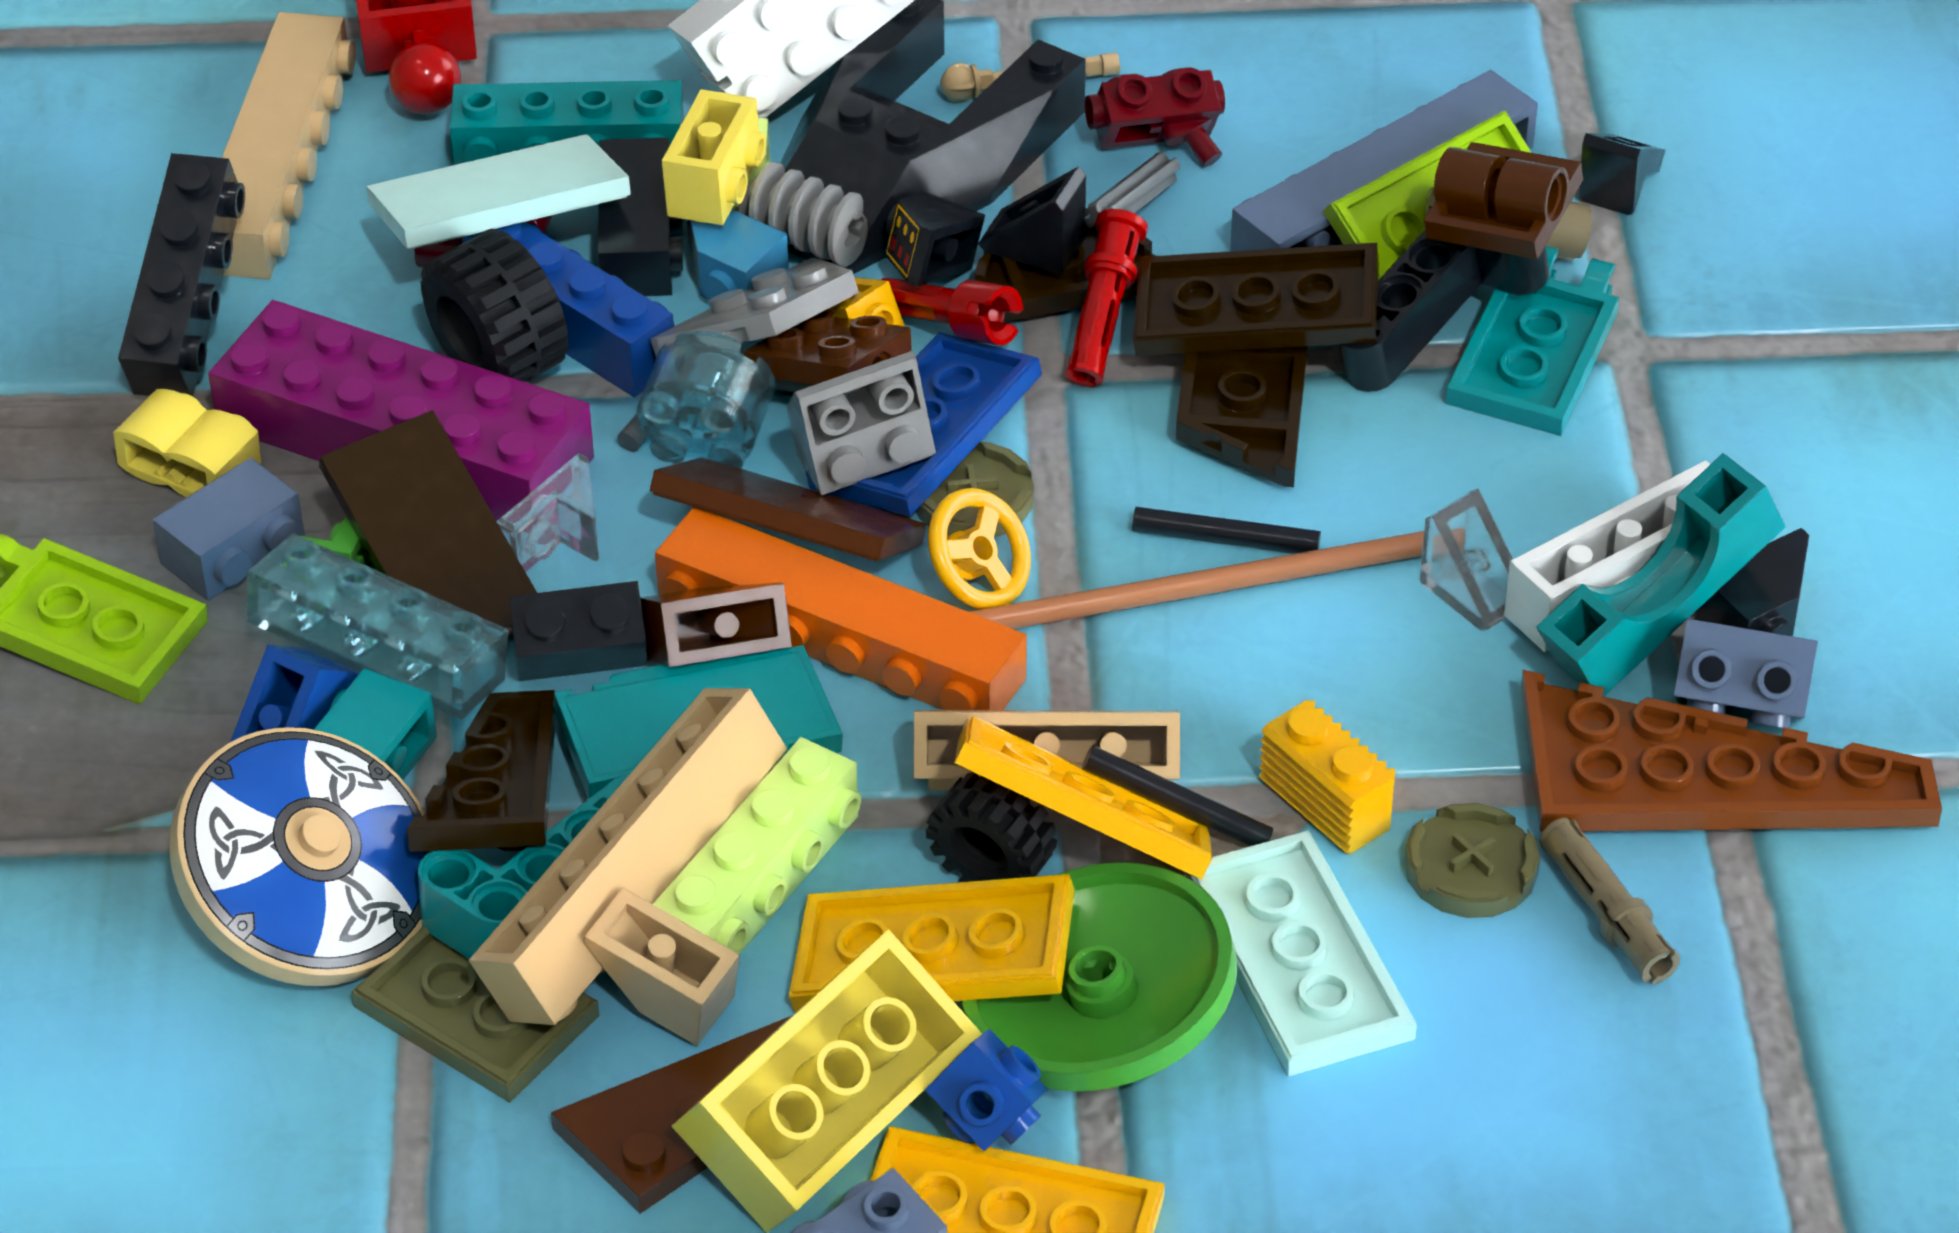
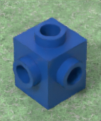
[925,1028,1048,1151]

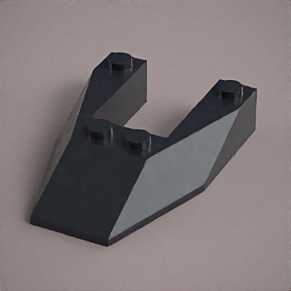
[781,0,1086,274]

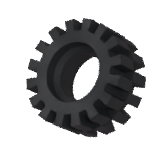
[925,772,1057,882]

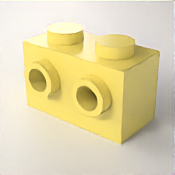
[662,89,766,226]

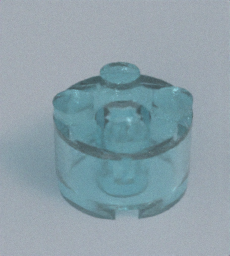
[637,331,775,468]

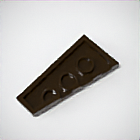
[407,690,556,852]

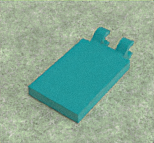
[1446,245,1619,436]

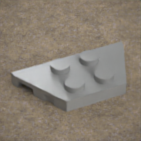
[650,258,859,361]

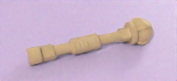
[940,52,1120,103]

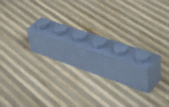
[1230,70,1538,251]

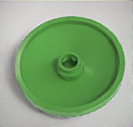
[962,862,1237,1091]

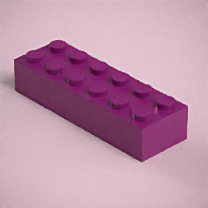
[208,299,594,534]

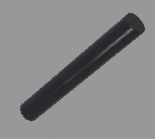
[1132,507,1321,553]
[1082,745,1273,846]

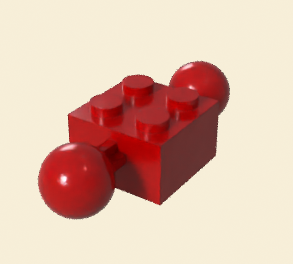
[355,0,477,115]

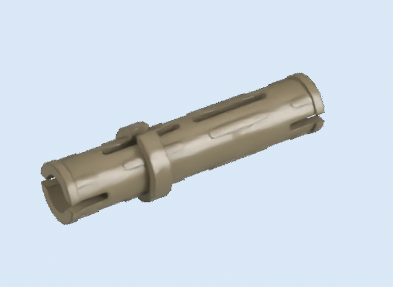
[1539,817,1680,984]

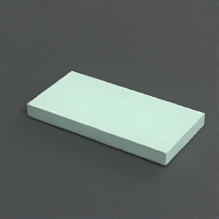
[367,134,631,250]
[1184,830,1417,1077]

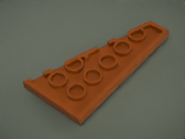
[1521,670,1942,832]

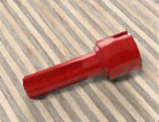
[881,278,1023,345]

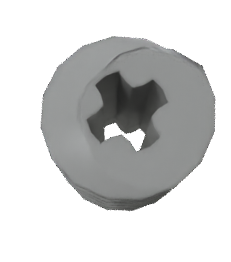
[738,161,869,267]

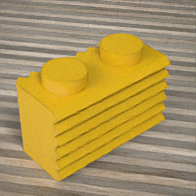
[1258,700,1395,854]

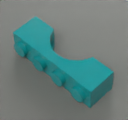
[1536,453,1786,697]

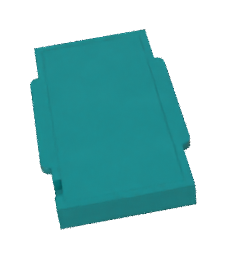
[554,645,843,799]

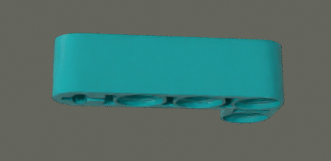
[418,773,630,959]

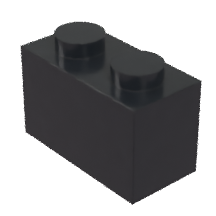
[509,581,646,682]

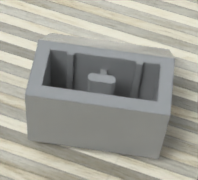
[786,351,936,496]

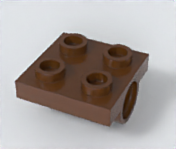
[1423,142,1584,260]
[744,309,912,393]

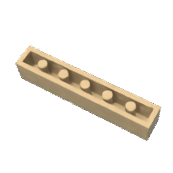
[222,12,356,280]
[468,688,787,1025]

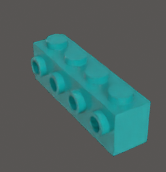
[450,80,684,165]

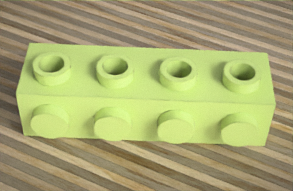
[653,737,861,954]

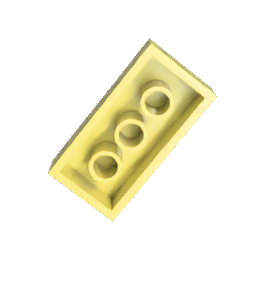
[672,929,982,1233]

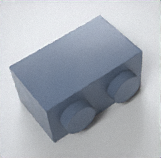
[152,457,305,601]

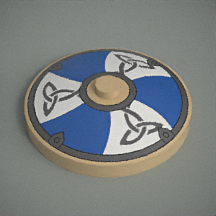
[169,727,432,986]

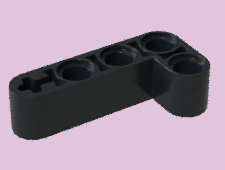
[1339,230,1550,392]

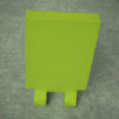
[0,534,208,705]

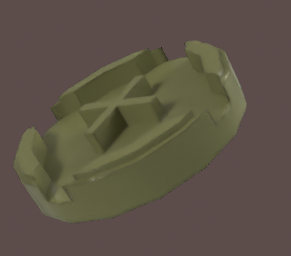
[916,442,1034,537]
[1404,803,1540,918]

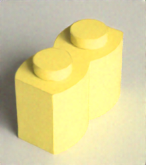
[113,389,261,498]

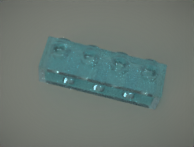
[247,533,508,720]

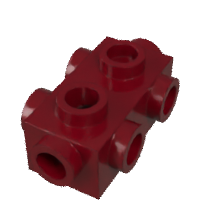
[1084,67,1225,167]

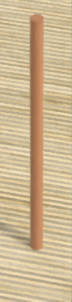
[968,525,1465,629]

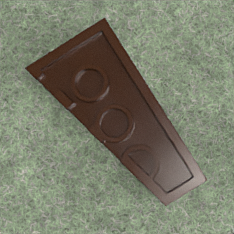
[551,1016,791,1214]

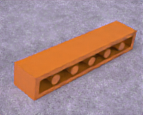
[655,507,1027,710]

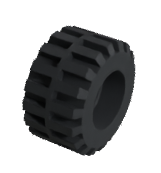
[420,229,569,382]

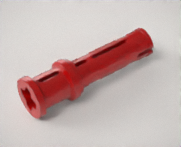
[1065,209,1148,387]

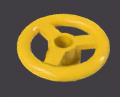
[928,488,1031,609]

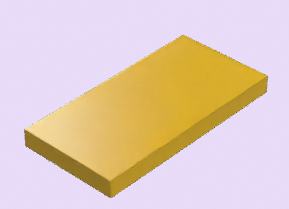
[955,716,1212,880]
[789,874,1075,1012]
[870,1126,1165,1233]

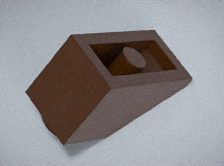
[640,582,792,667]

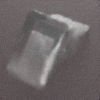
[497,453,599,572]

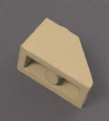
[584,887,740,1046]

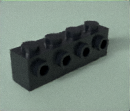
[118,153,245,397]

